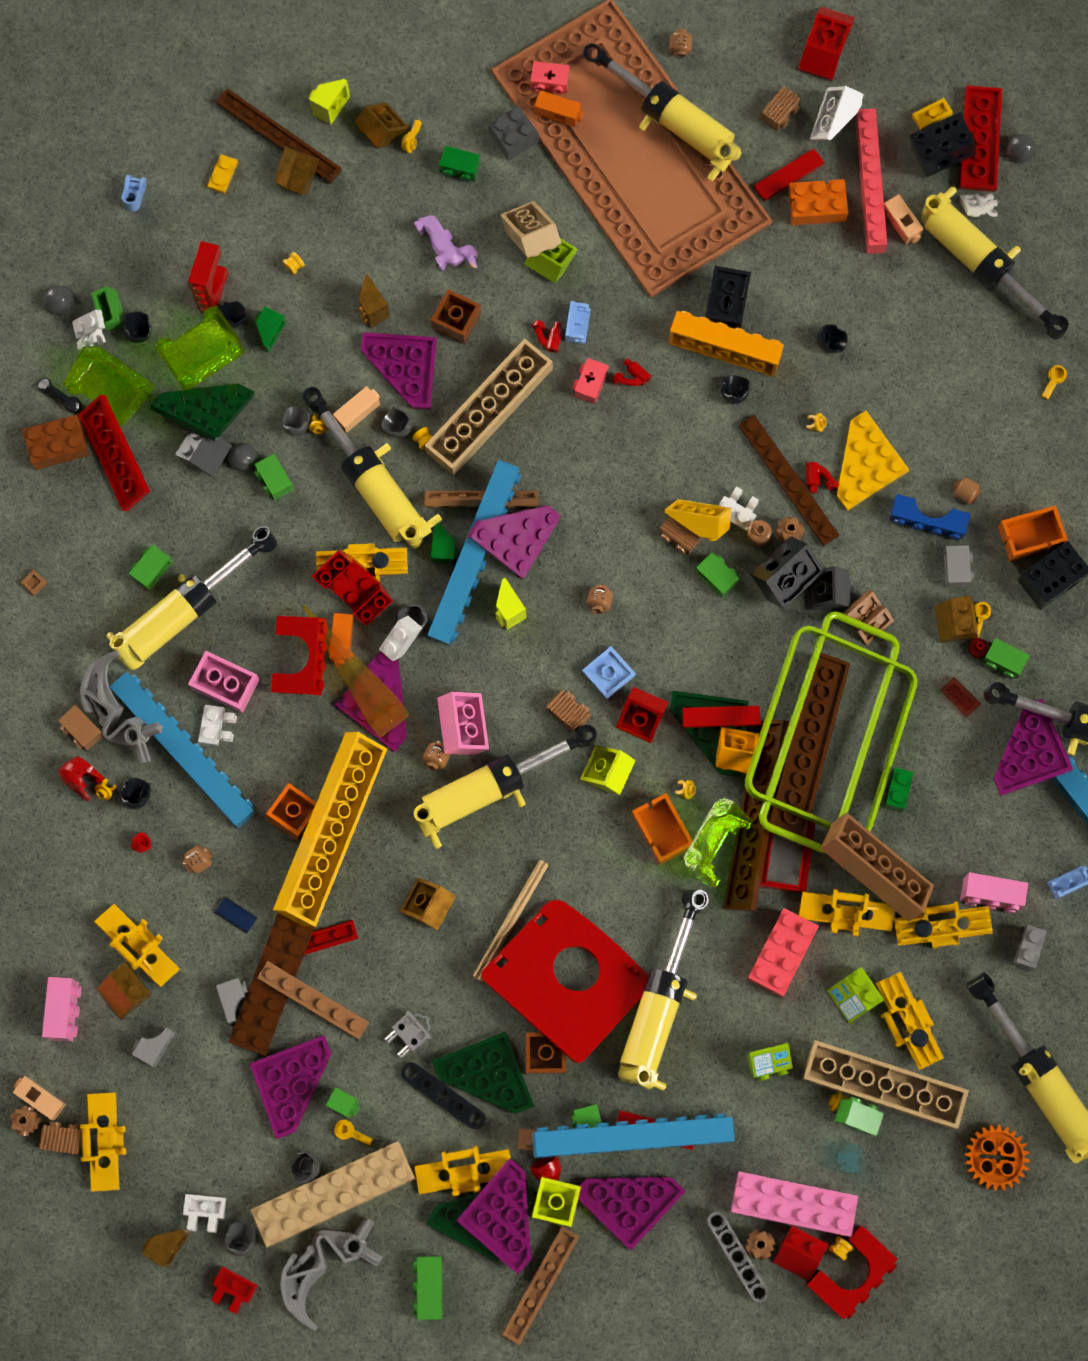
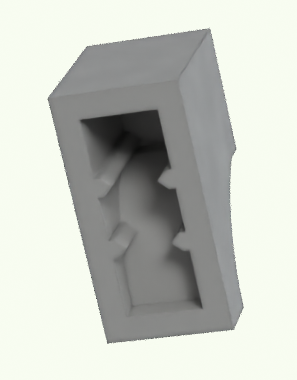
[216,978,248,1025]
[132,1028,175,1068]

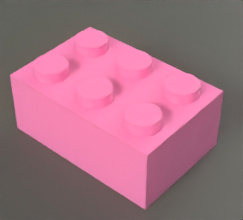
[188,651,260,713]
[437,692,489,755]
[960,872,1028,914]
[42,977,82,1042]

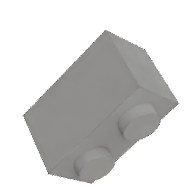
[944,545,974,587]
[1013,925,1047,971]

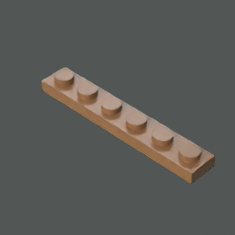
[425,491,538,508]
[257,961,369,1040]
[502,1226,580,1345]

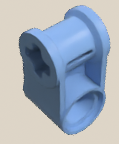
[122,175,146,212]

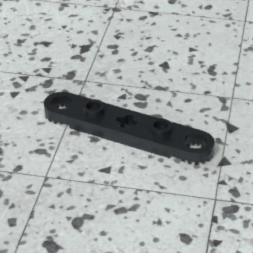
[401,1062,486,1129]

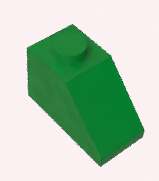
[255,306,286,353]
[431,523,459,564]

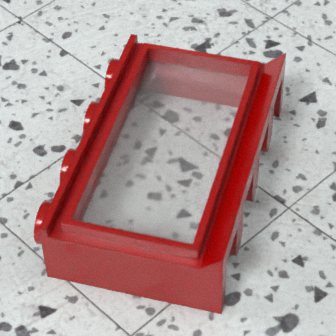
[760,815,816,894]

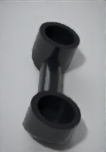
[37,378,82,414]

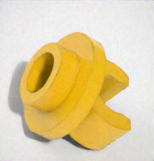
[807,413,826,432]
[309,414,328,434]
[95,779,116,800]
[675,780,696,799]
[829,1092,849,1112]

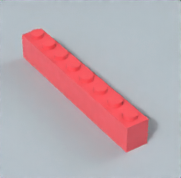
[855,108,887,254]

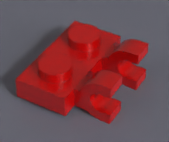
[211,1266,258,1314]

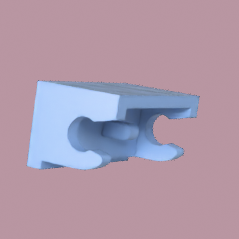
[565,301,591,344]
[1047,866,1088,900]

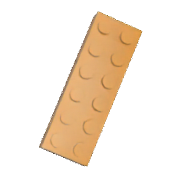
[668,311,784,377]

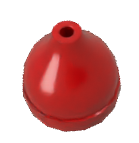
[530,1156,561,1181]

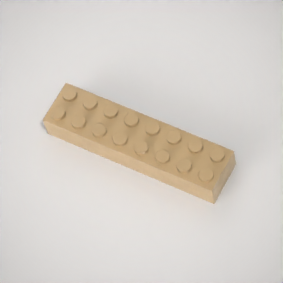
[425,339,553,476]
[801,1040,969,1130]
[251,1141,416,1248]

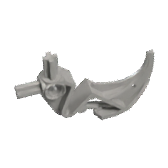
[80,650,163,764]
[281,1217,383,1331]

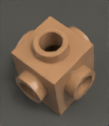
[775,517,804,544]
[10,1106,41,1136]
[745,1229,775,1260]

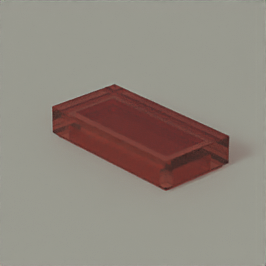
[940,677,981,718]

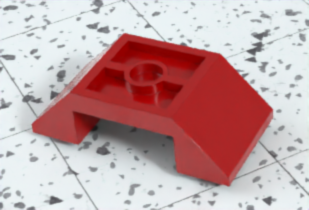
[798,6,855,81]
[312,550,393,627]

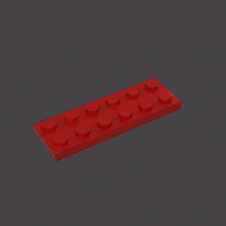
[959,85,1002,192]
[79,395,150,511]

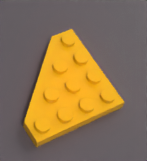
[836,411,909,511]

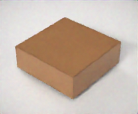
[20,569,47,596]

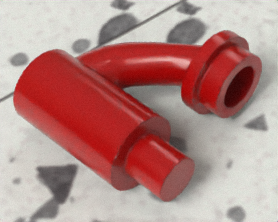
[531,320,563,353]
[612,358,652,386]
[806,462,839,494]

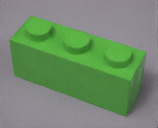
[413,1257,443,1320]

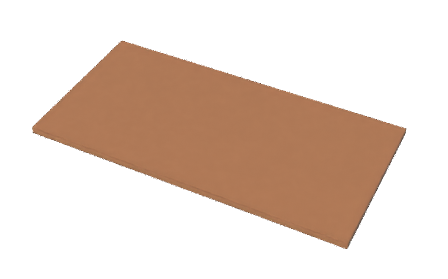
[491,0,773,298]

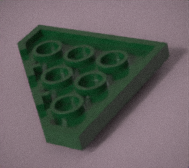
[150,383,255,442]
[670,691,749,777]
[432,1032,534,1114]
[426,1185,535,1262]

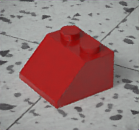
[616,687,669,743]
[773,1225,829,1281]

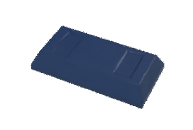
[214,897,258,934]

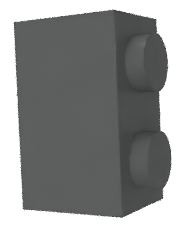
[175,430,232,477]
[806,566,850,610]

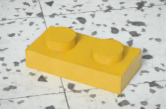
[912,98,953,130]
[207,154,238,194]

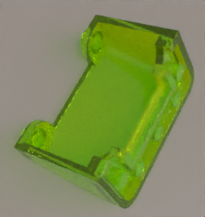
[154,305,246,390]
[63,346,155,426]
[684,798,753,888]

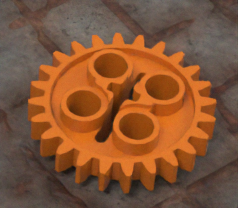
[964,1125,1030,1191]

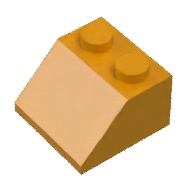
[716,727,759,773]

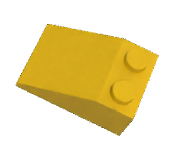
[665,499,731,541]

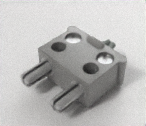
[385,1011,432,1058]

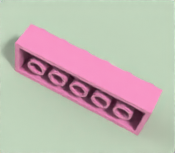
[730,1172,858,1237]

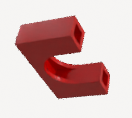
[188,241,228,315]
[271,616,328,696]
[806,1225,898,1320]

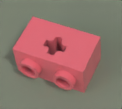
[531,61,570,94]
[572,358,609,404]

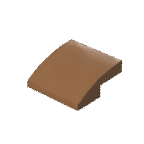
[843,590,894,645]

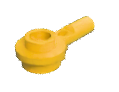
[402,120,422,153]
[1041,365,1067,400]
[974,602,991,639]
[334,1119,373,1146]

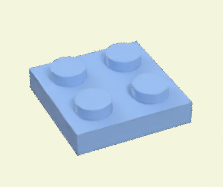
[582,646,636,700]

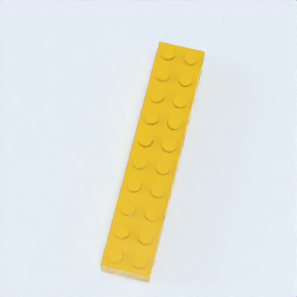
[273,732,387,927]

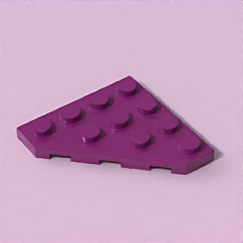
[361,332,437,410]
[467,505,561,579]
[335,651,407,752]
[993,699,1073,797]
[250,1035,332,1139]
[457,1158,531,1275]
[578,1177,686,1251]

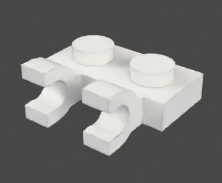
[960,193,998,217]
[72,310,106,350]
[718,486,759,532]
[198,705,237,746]
[183,1194,226,1233]

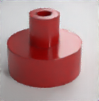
[969,638,989,658]
[131,832,151,853]

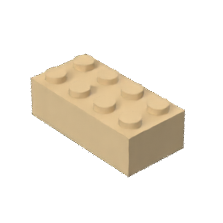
[501,201,561,258]

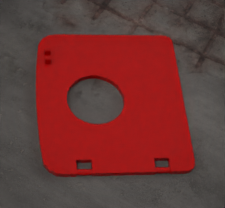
[481,900,648,1064]

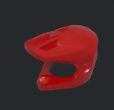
[58,756,105,802]

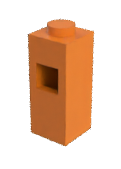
[534,90,584,127]
[329,613,354,666]

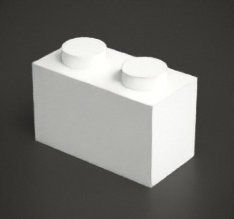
[379,616,422,661]

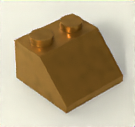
[355,102,410,148]
[274,146,319,195]
[358,274,390,328]
[935,595,978,643]
[399,878,456,931]
[97,962,152,1020]
[142,1230,191,1267]

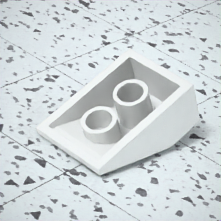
[809,86,863,141]

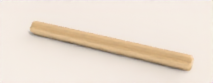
[473,860,548,981]

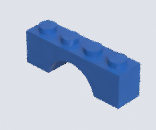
[889,494,971,540]

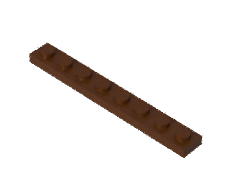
[216,88,342,184]
[739,415,840,547]

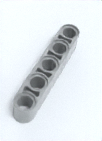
[707,1212,768,1302]

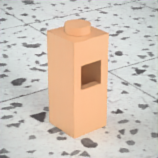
[884,194,924,245]
[333,386,380,433]
[13,1076,66,1121]

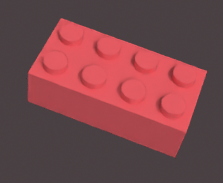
[747,908,819,998]

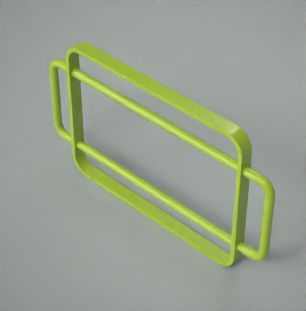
[745,611,918,854]

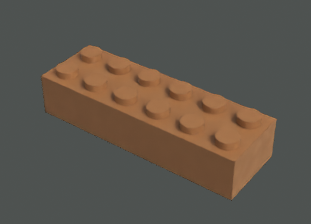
[821,813,934,922]

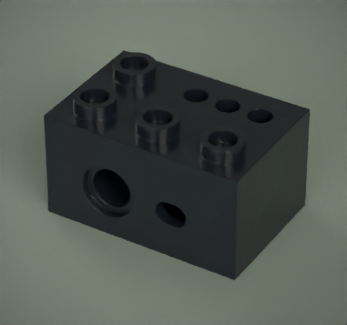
[909,112,977,178]
[705,266,751,329]
[750,536,825,609]
[1017,541,1088,610]

